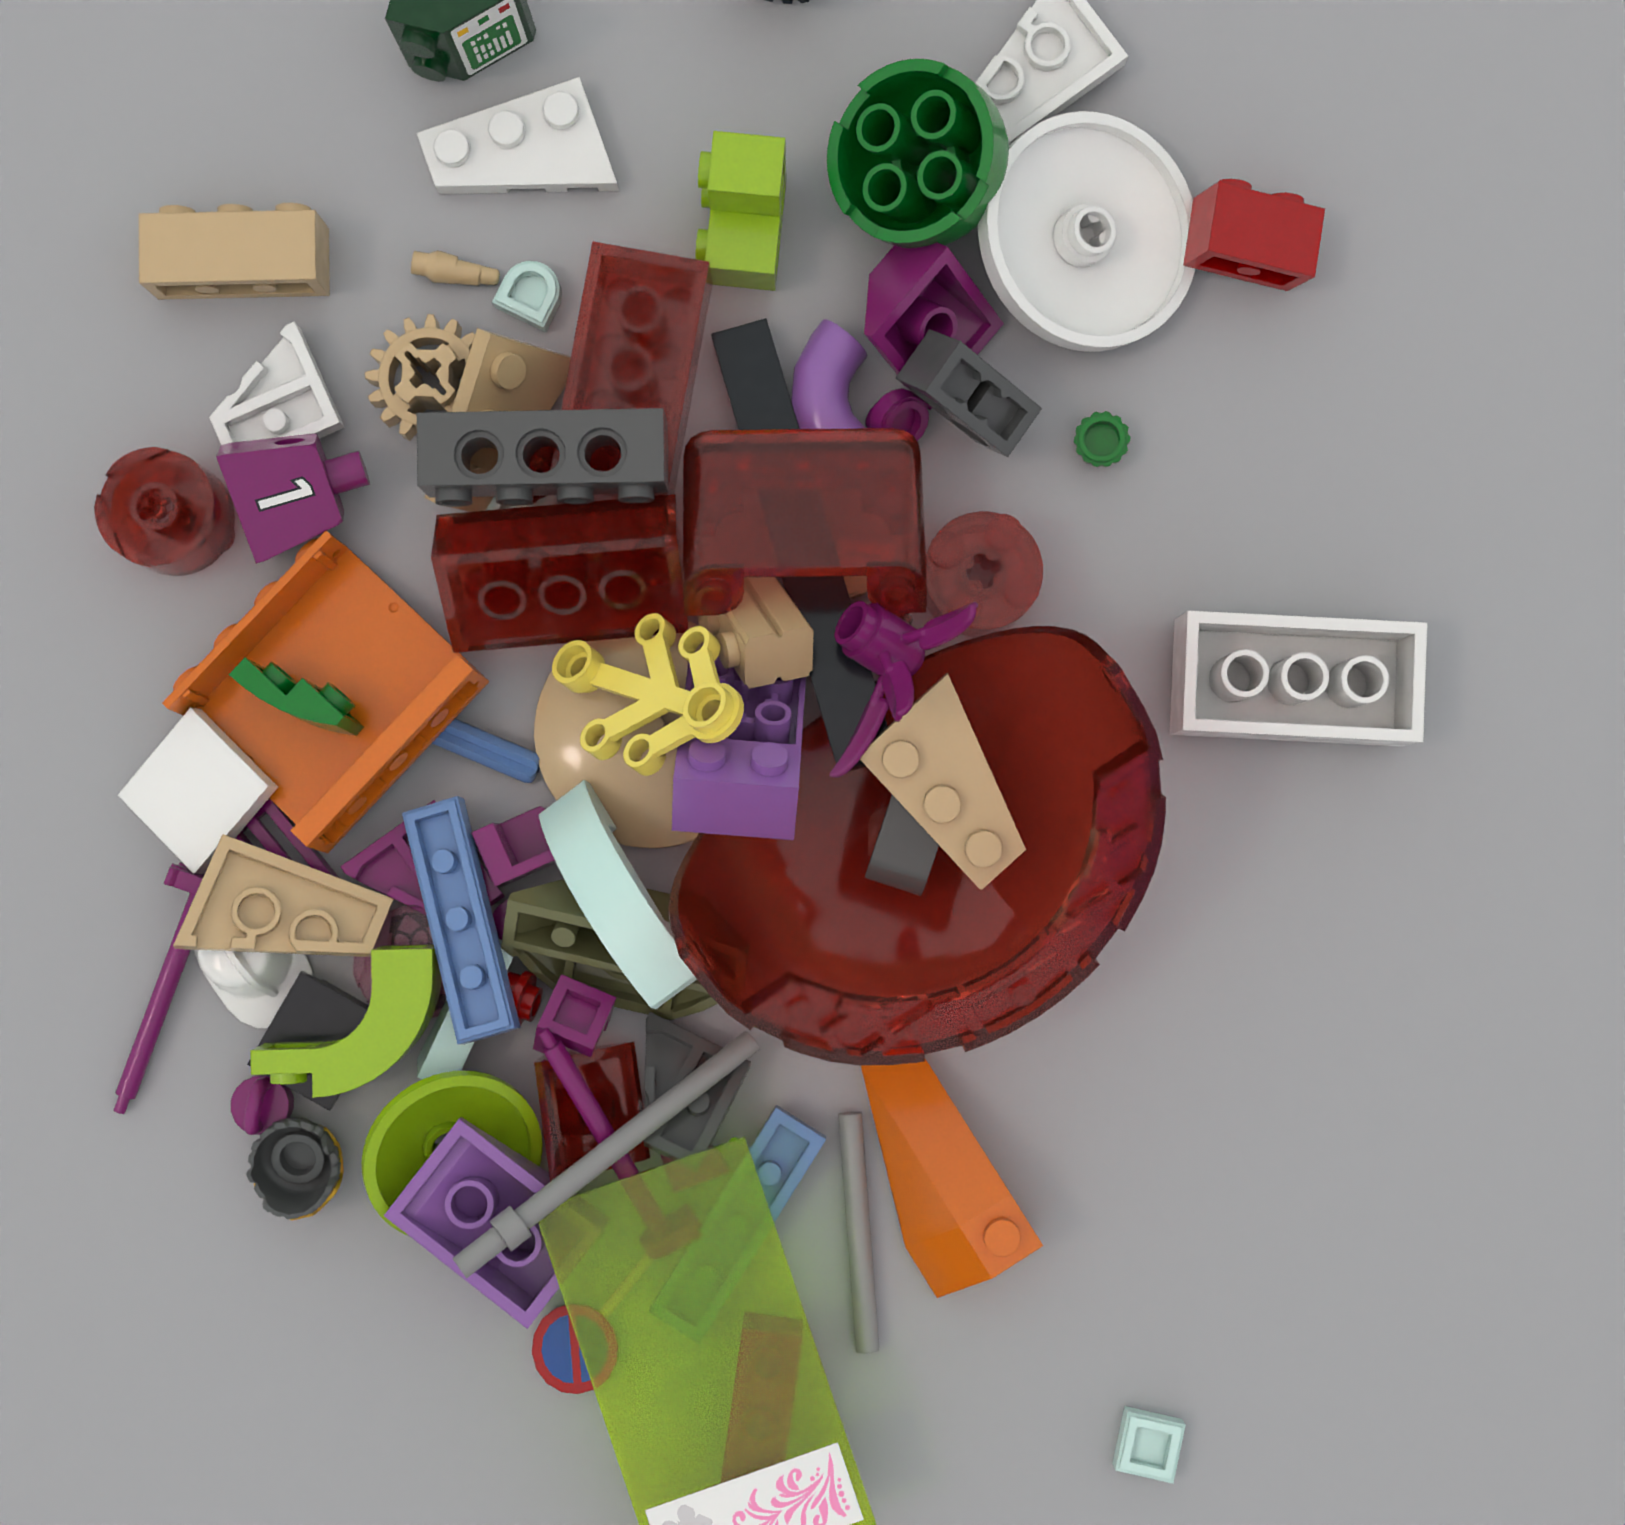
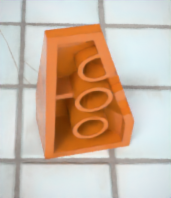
[861,1033,1043,1298]

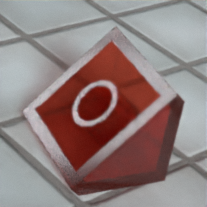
[534,1042,650,1182]

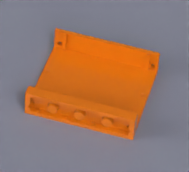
[162,531,490,853]

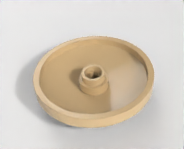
[534,615,707,848]

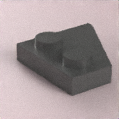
[644,1012,751,1172]

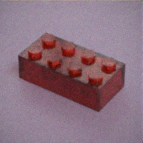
[550,241,713,507]
[431,494,689,653]

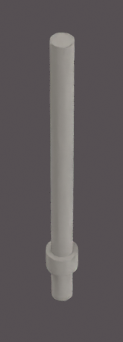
[452,1031,760,1278]

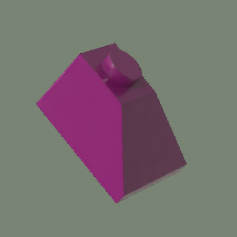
[864,243,1004,410]

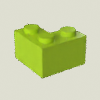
[695,131,787,291]

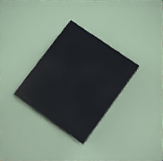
[247,971,369,1111]

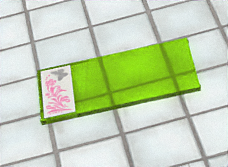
[538,1136,876,1525]

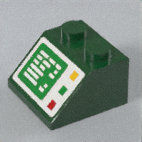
[385,0,536,82]

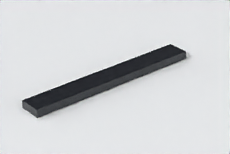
[711,318,888,772]

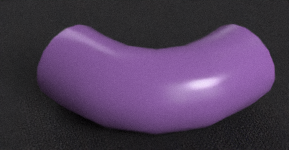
[791,319,877,483]

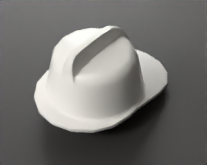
[194,950,314,1028]

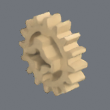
[365,314,475,441]

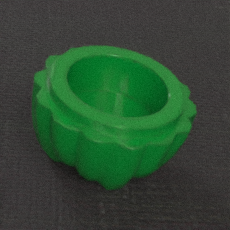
[1074,411,1131,468]

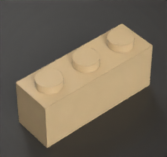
[139,203,330,300]

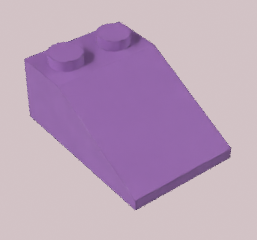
[384,1117,610,1329]

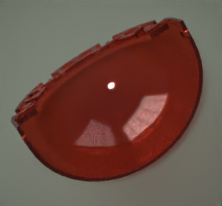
[668,626,1166,1065]

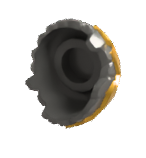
[246,1117,344,1221]

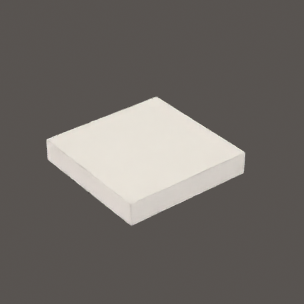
[118,707,278,874]

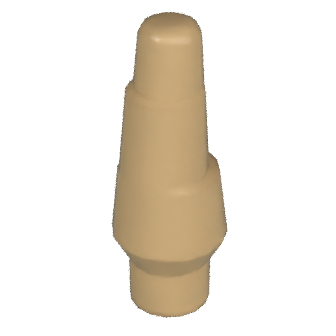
[411,250,500,286]

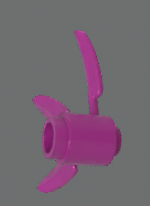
[830,601,978,778]

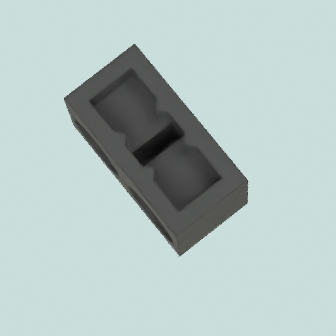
[895,329,1042,457]

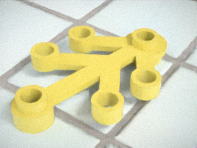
[552,613,744,776]

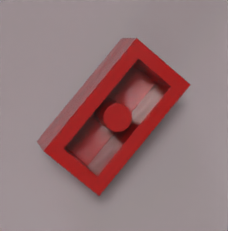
[1183,179,1325,291]

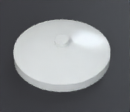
[978,111,1195,352]

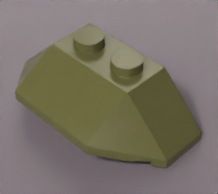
[501,879,747,1020]

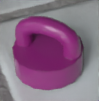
[865,388,929,451]
[231,1074,294,1135]

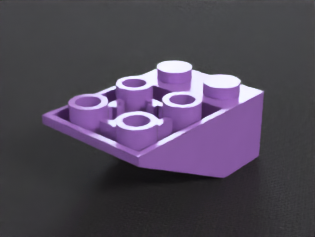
[672,656,806,840]

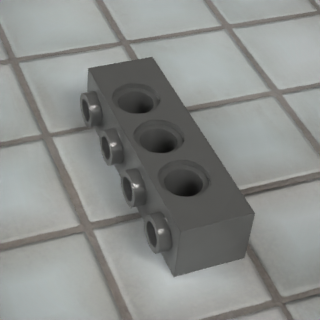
[417,408,669,507]

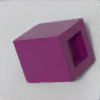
[471,806,556,887]
[533,974,616,1057]

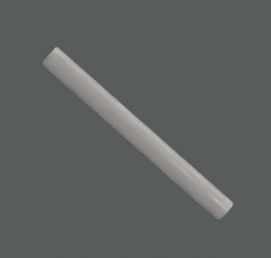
[838,1112,879,1354]

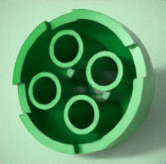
[827,59,1009,248]

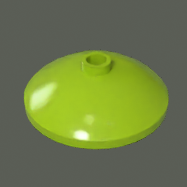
[361,1071,542,1236]

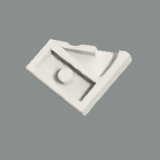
[209,321,345,445]

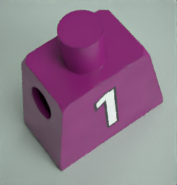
[216,434,370,564]

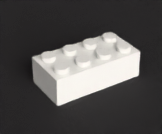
[1170,611,1427,746]

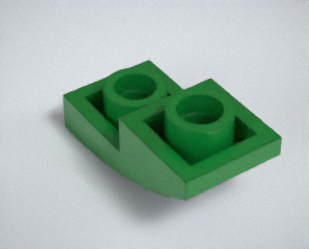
[229,657,364,736]

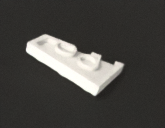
[976,0,1128,145]
[416,77,619,194]

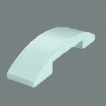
[538,780,704,1009]

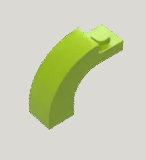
[250,944,442,1098]

